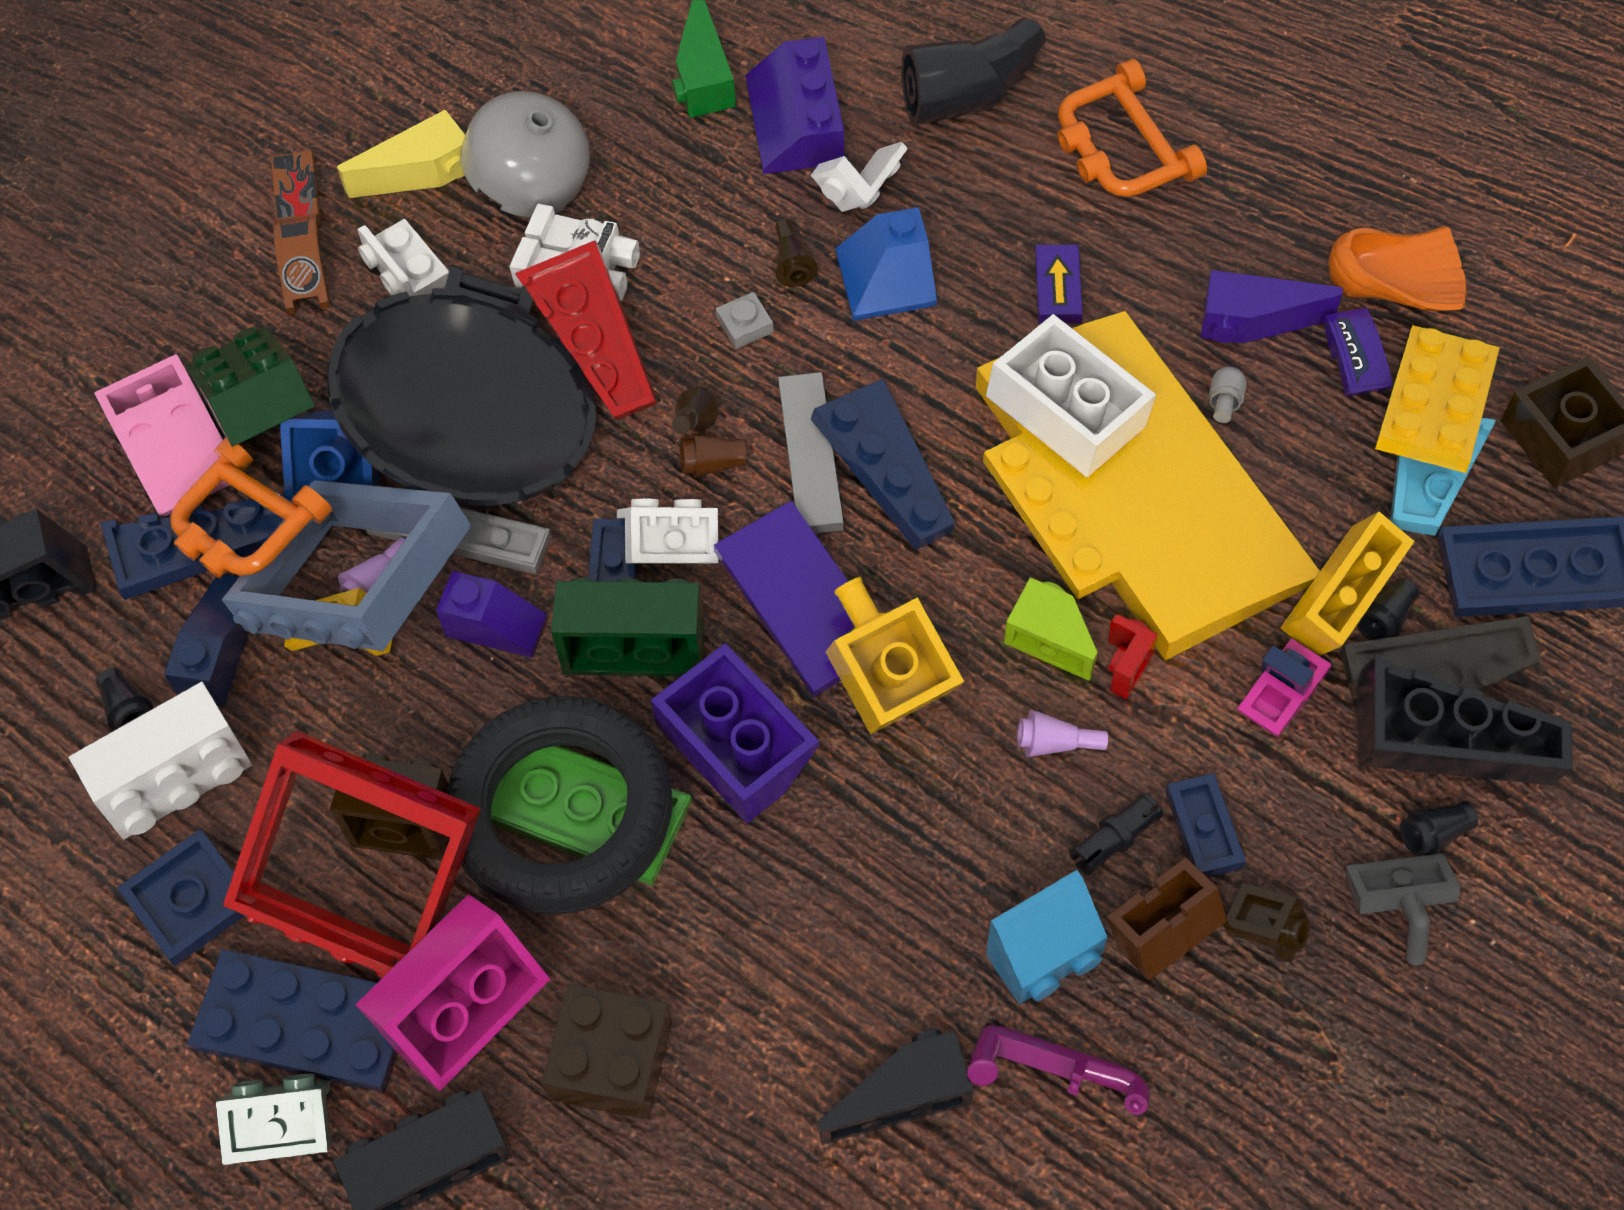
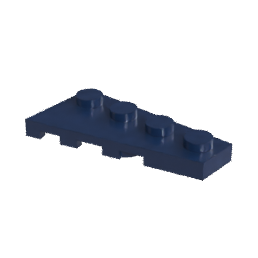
[100,494,288,600]

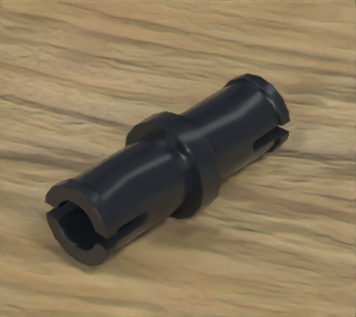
[1069,793,1163,875]

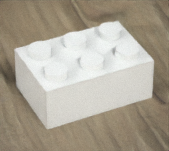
[986,314,1156,478]
[69,682,253,840]

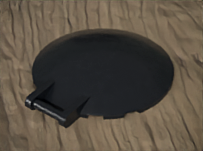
[327,264,596,506]

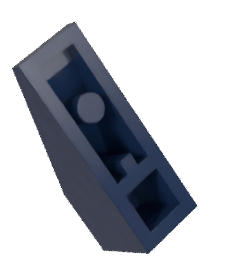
[164,575,249,706]

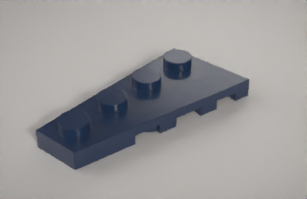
[811,379,955,550]

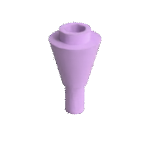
[338,537,406,593]
[1017,709,1108,757]

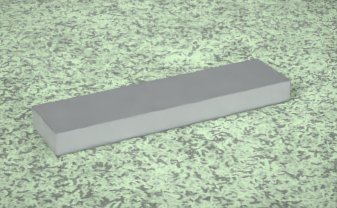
[778,372,844,534]
[366,508,552,575]

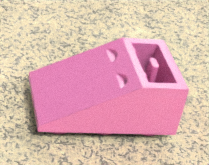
[94,354,230,518]

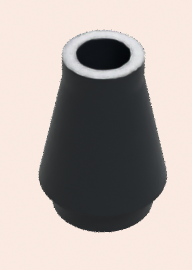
[1357,578,1419,643]
[96,668,153,731]
[1400,801,1478,856]

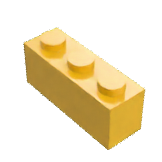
[1280,511,1414,656]

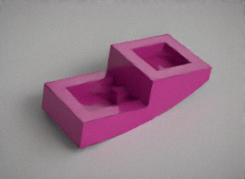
[1237,638,1332,738]

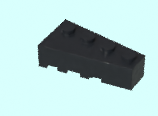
[0,508,97,620]
[1358,655,1573,785]

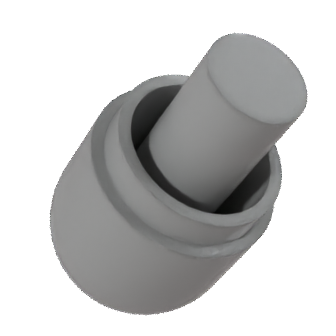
[1208,366,1247,423]

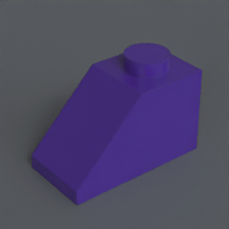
[436,571,548,658]

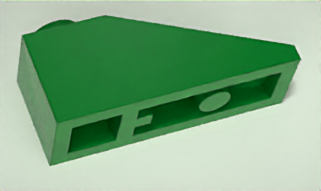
[671,0,736,118]

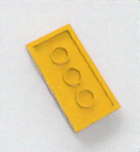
[1375,325,1500,473]

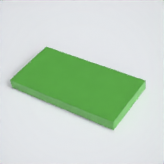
[491,746,692,886]

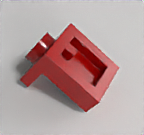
[1108,614,1158,699]

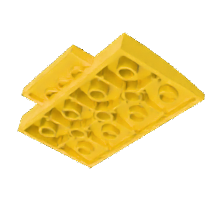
[976,311,1320,661]

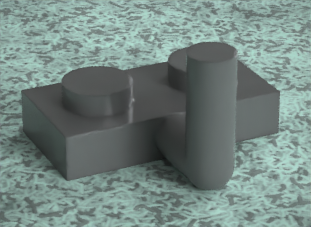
[1345,853,1460,965]

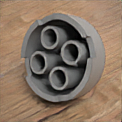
[461,91,590,217]

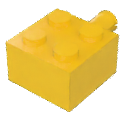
[825,577,964,735]

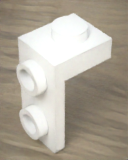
[811,142,907,212]

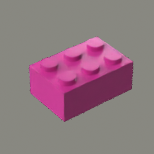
[355,894,550,1091]

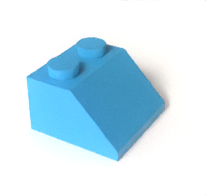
[986,870,1107,1005]

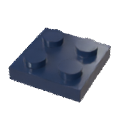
[117,828,245,967]

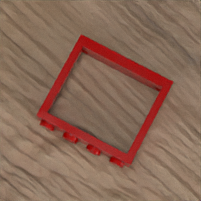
[223,731,481,978]

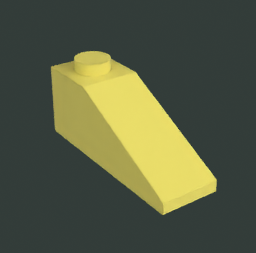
[337,110,465,198]

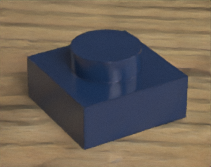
[1261,645,1314,696]

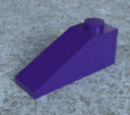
[1200,270,1343,343]

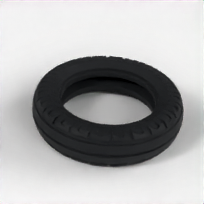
[446,696,672,914]

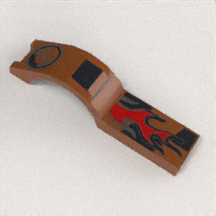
[271,150,330,315]

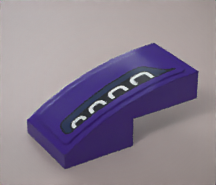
[1323,308,1393,397]

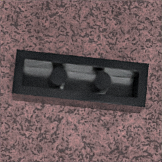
[333,1089,512,1210]

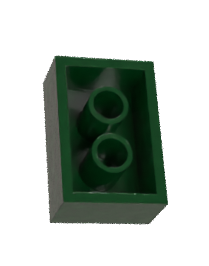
[185,326,315,447]
[551,578,705,677]

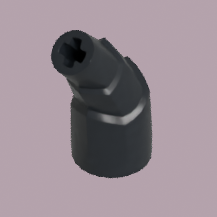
[901,18,1046,125]

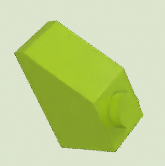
[1004,577,1097,681]

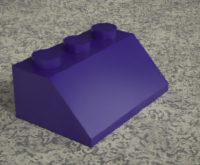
[746,36,844,174]
[651,643,819,824]

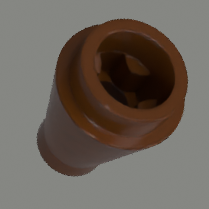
[680,433,746,478]

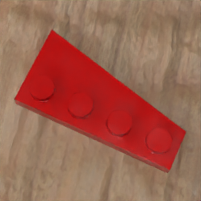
[515,240,658,420]

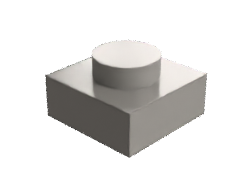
[715,292,774,349]

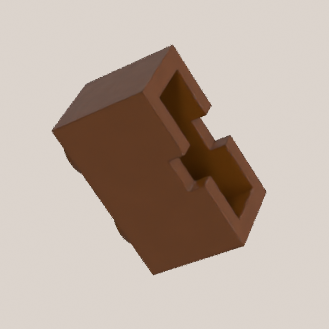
[1107,857,1227,981]

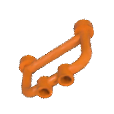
[1057,58,1207,197]
[170,437,333,579]

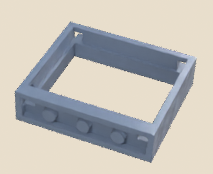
[222,480,471,651]

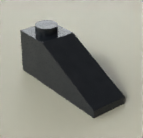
[818,1029,973,1145]

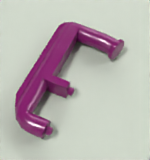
[967,1025,1150,1115]

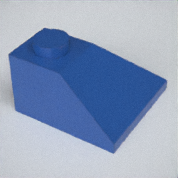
[835,207,937,321]
[280,409,381,503]

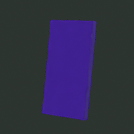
[714,501,855,697]

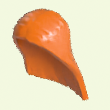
[1328,226,1467,311]

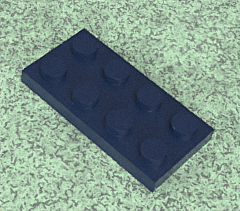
[1437,516,1624,617]
[187,949,398,1093]

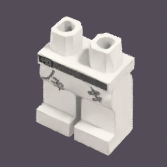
[509,203,640,301]

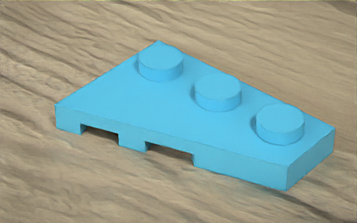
[1390,418,1496,536]

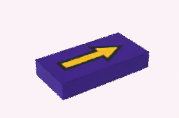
[1035,245,1082,323]

